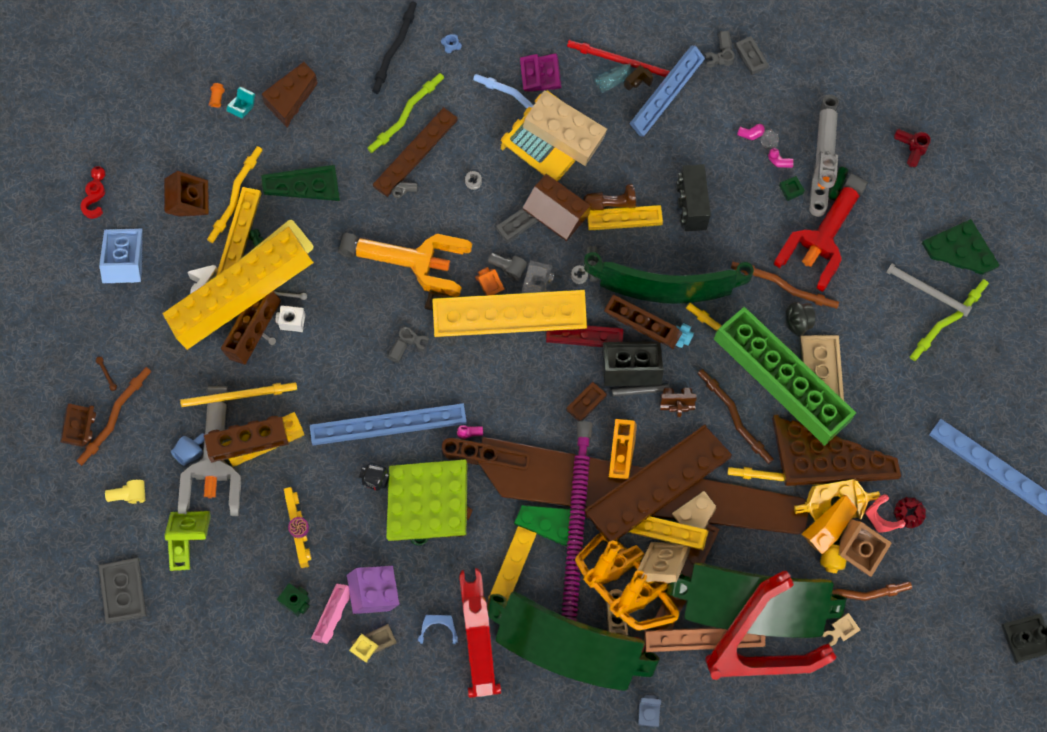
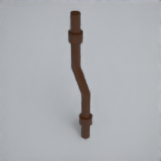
[697,369,774,464]

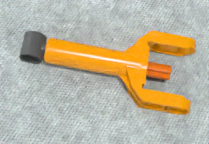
[338,233,473,297]

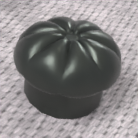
[786,302,815,335]

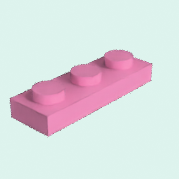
[311,584,350,644]

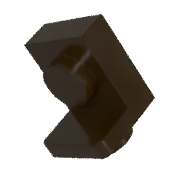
[624,65,653,91]

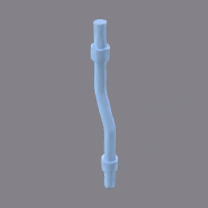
[473,74,534,108]

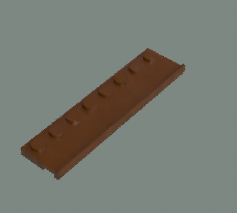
[585,425,732,542]

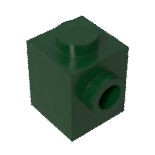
[277,583,310,617]

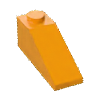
[609,419,637,479]
[802,495,858,554]

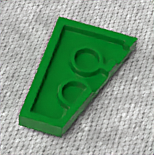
[514,505,571,547]

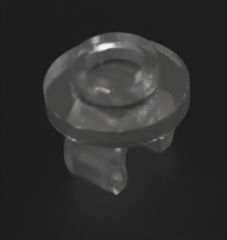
[761,129,779,149]

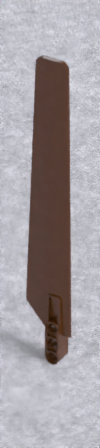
[442,437,808,534]

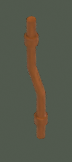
[730,262,839,309]
[76,367,151,466]
[832,581,912,601]

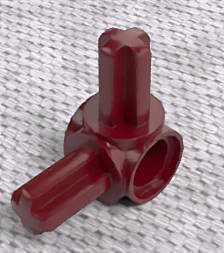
[894,129,931,168]

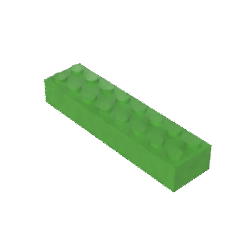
[714,307,856,445]

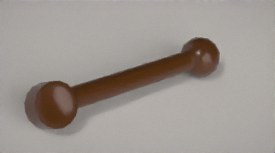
[96,357,117,391]

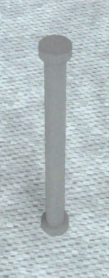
[887,263,972,317]

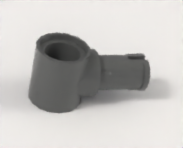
[488,253,527,281]

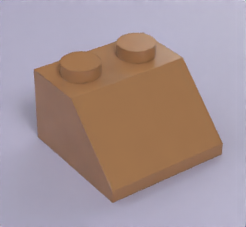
[839,519,892,577]

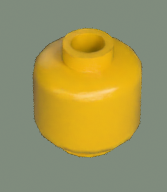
[820,544,846,574]

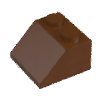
[164,171,209,217]

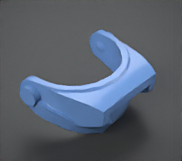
[418,615,458,644]

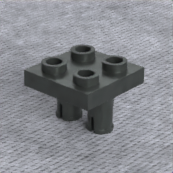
[1002,613,1047,664]

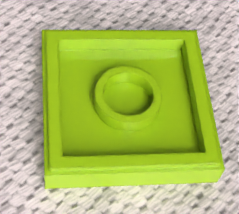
[165,511,211,541]

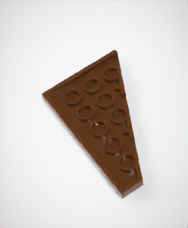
[772,415,901,486]

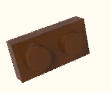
[566,382,607,421]

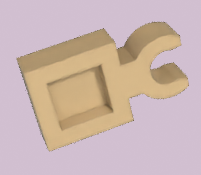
[823,613,860,646]

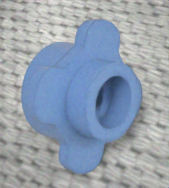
[441,34,462,53]

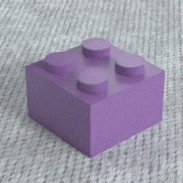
[347,566,399,614]

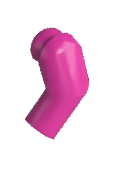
[737,124,765,140]
[768,148,793,168]

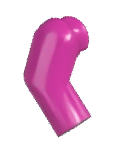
[457,425,483,439]

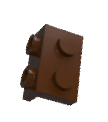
[60,403,96,447]

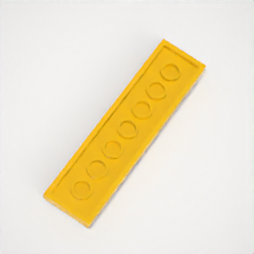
[433,290,587,337]

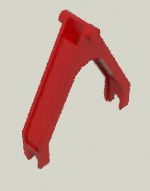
[459,568,501,698]
[705,571,836,680]

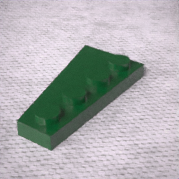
[261,165,340,201]

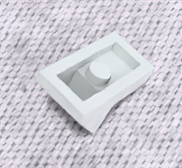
[188,265,218,294]

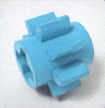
[676,323,694,348]

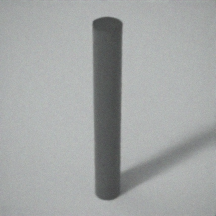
[612,384,670,396]

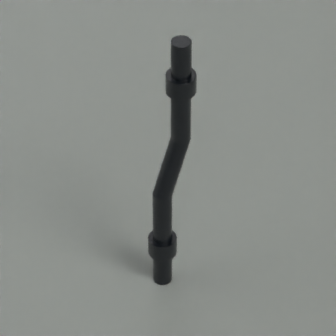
[372,1,417,94]

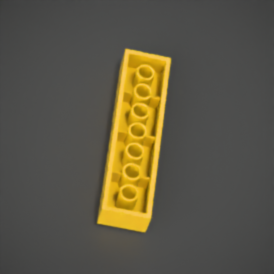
[162,227,314,350]

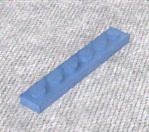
[629,46,705,136]

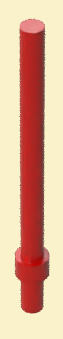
[567,40,671,77]

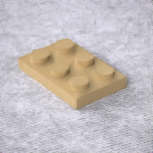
[637,542,690,583]

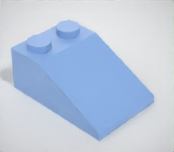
[99,229,142,283]

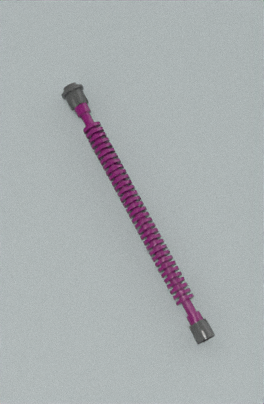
[561,421,593,622]

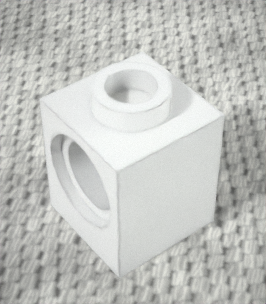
[276,306,305,332]

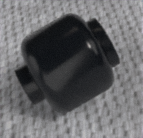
[359,463,390,491]

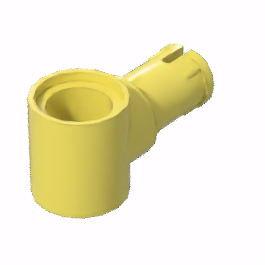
[105,480,146,504]

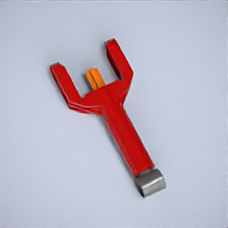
[773,173,868,292]

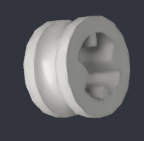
[465,171,482,190]
[571,265,588,284]

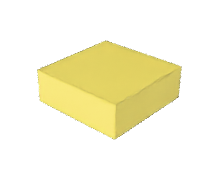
[350,634,378,663]

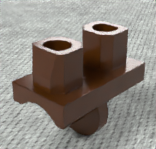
[660,388,697,417]

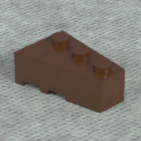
[262,62,318,127]

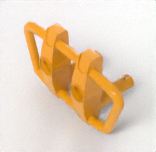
[575,533,679,630]

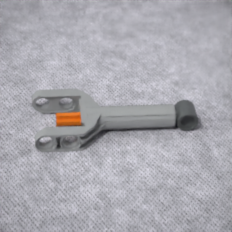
[809,95,839,217]
[178,385,241,516]

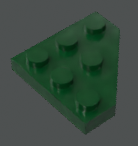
[922,219,1000,275]

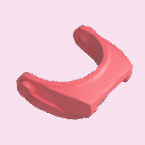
[865,494,905,533]

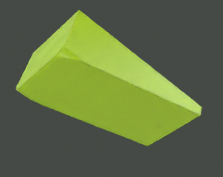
[168,540,190,571]

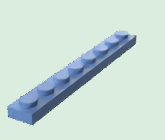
[310,403,467,446]
[929,419,1047,516]

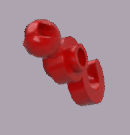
[80,166,105,219]

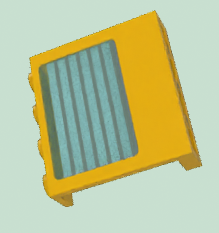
[501,90,576,181]

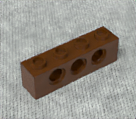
[221,291,281,365]
[604,295,682,349]
[204,416,289,463]

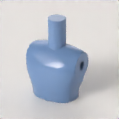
[171,433,205,466]

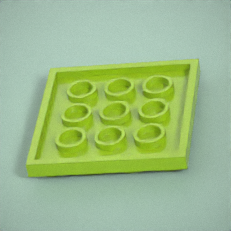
[386,460,467,541]

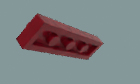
[546,326,623,347]

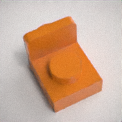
[475,267,504,296]

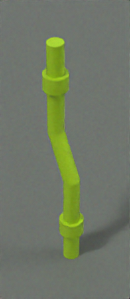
[367,73,444,153]
[910,279,989,361]

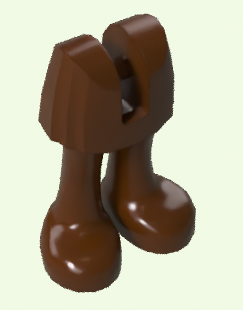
[583,184,636,210]

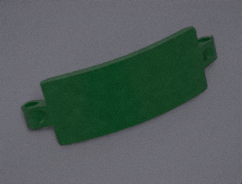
[584,252,754,304]
[667,563,847,638]
[487,592,660,691]

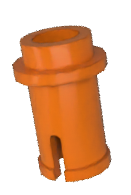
[209,83,225,108]

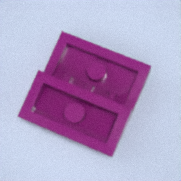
[520,53,562,91]

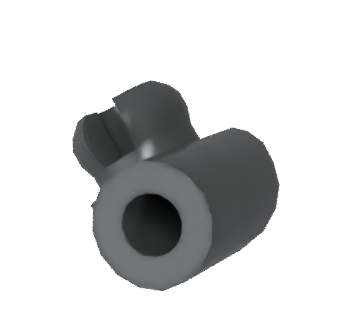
[392,182,418,199]

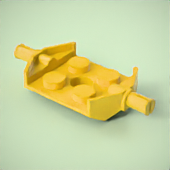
[794,479,880,521]

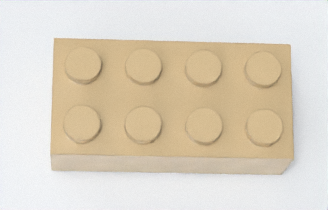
[523,90,607,166]

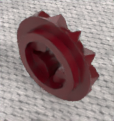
[894,497,926,528]

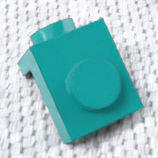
[226,87,255,118]

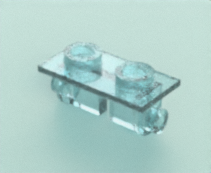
[594,63,632,93]

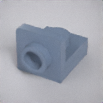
[638,695,661,727]

